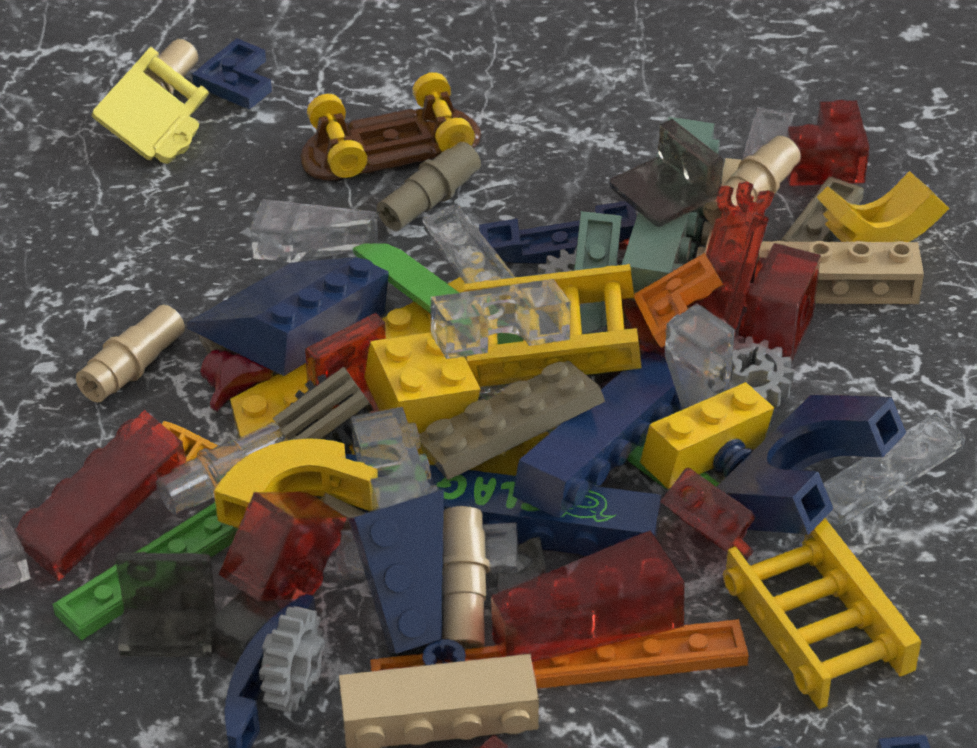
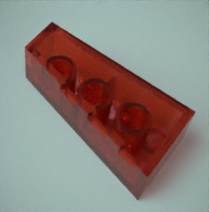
[491,530,685,662]

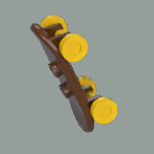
[300,73,481,181]

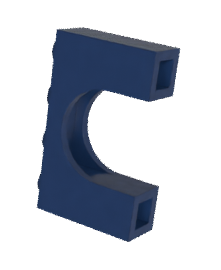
[712,395,906,535]

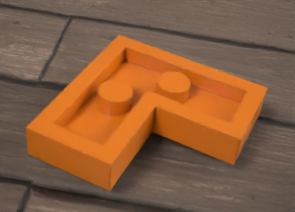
[634,253,723,348]

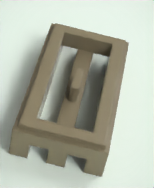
[273,367,369,440]

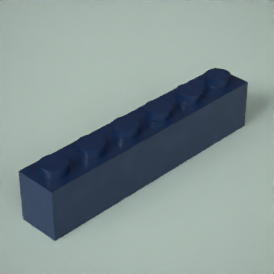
[513,350,692,518]

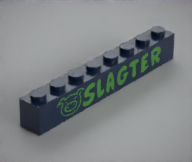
[302,454,661,564]

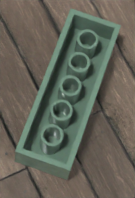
[621,117,720,331]

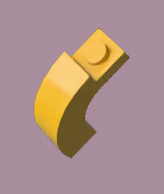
[816,171,949,242]
[214,439,379,534]

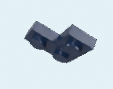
[192,38,272,110]

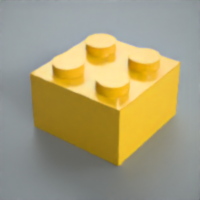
[364,329,480,438]

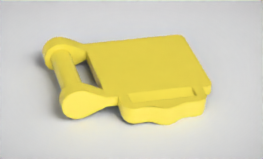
[92,47,209,164]

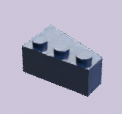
[348,489,444,654]

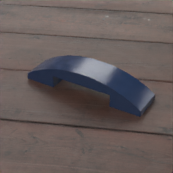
[479,200,637,263]
[225,594,316,748]

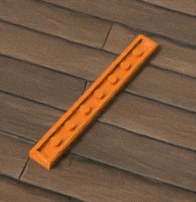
[370,619,749,689]

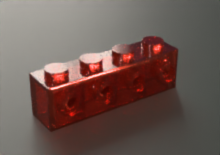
[14,410,186,581]

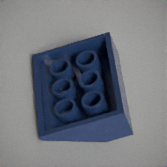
[187,257,389,376]

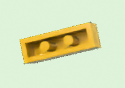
[640,382,774,489]

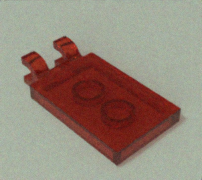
[686,181,774,339]

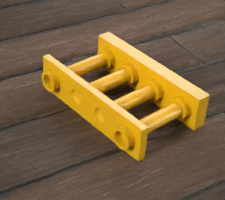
[464,264,642,387]
[723,518,921,709]

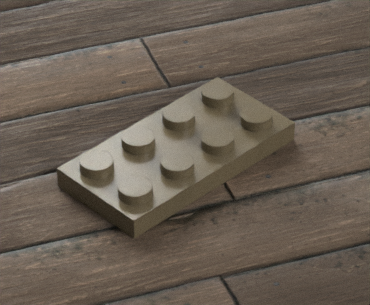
[416,361,605,480]

